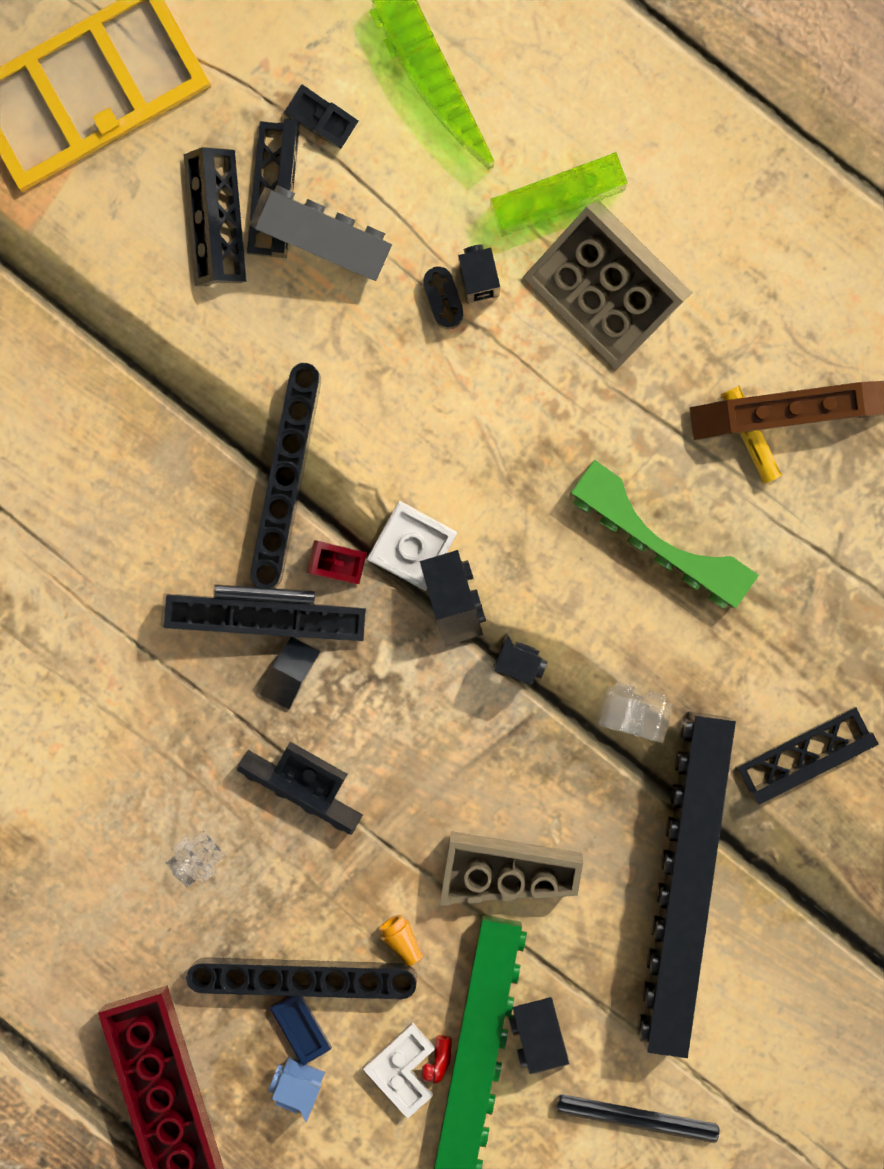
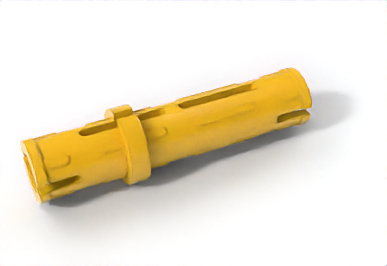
[720,385,783,484]

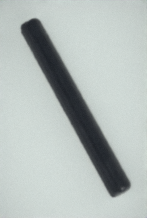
[556,1094,720,1143]

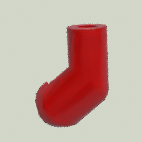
[422,1035,452,1084]

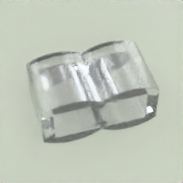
[596,682,673,743]

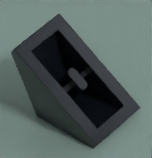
[260,637,321,710]

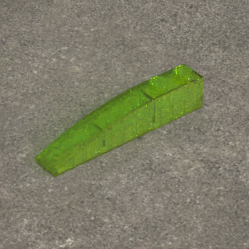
[368,0,494,170]

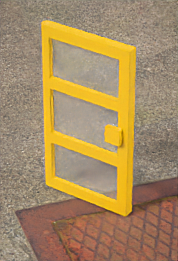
[0,0,211,192]

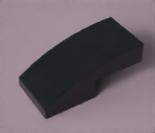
[283,84,359,149]

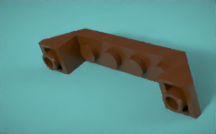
[689,381,884,440]

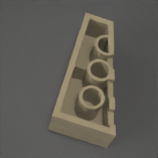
[439,831,583,906]

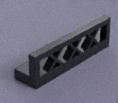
[247,119,300,258]
[183,147,247,286]
[737,707,879,805]

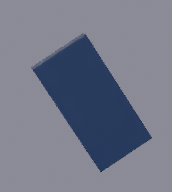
[270,996,332,1066]

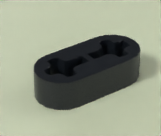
[423,266,464,330]

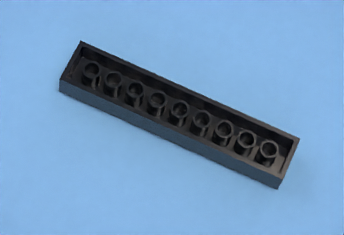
[637,711,736,1059]

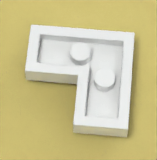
[363,1022,435,1119]

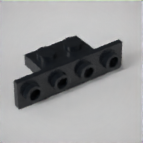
[236,741,363,835]

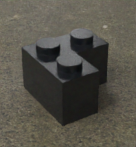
[419,550,486,646]
[508,997,570,1075]

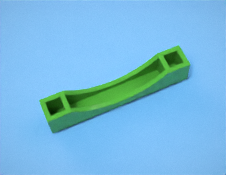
[570,460,759,610]

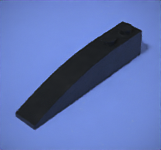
[161,593,366,641]

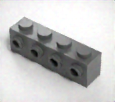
[249,185,392,281]

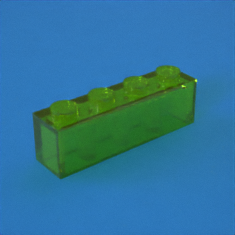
[490,152,628,237]

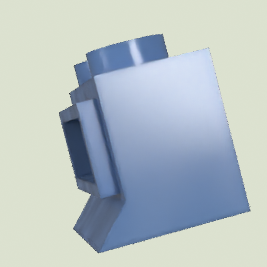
[268,1057,325,1122]

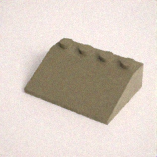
[523,200,693,370]

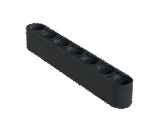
[251,363,321,588]
[186,957,417,999]

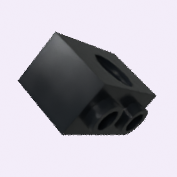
[458,244,500,304]

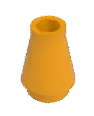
[379,915,423,966]

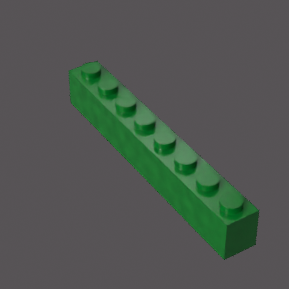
[434,914,527,1169]

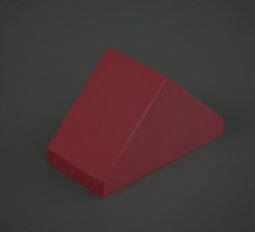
[306,540,367,584]

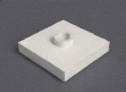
[367,501,457,591]

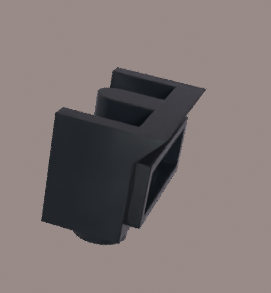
[493,633,548,685]

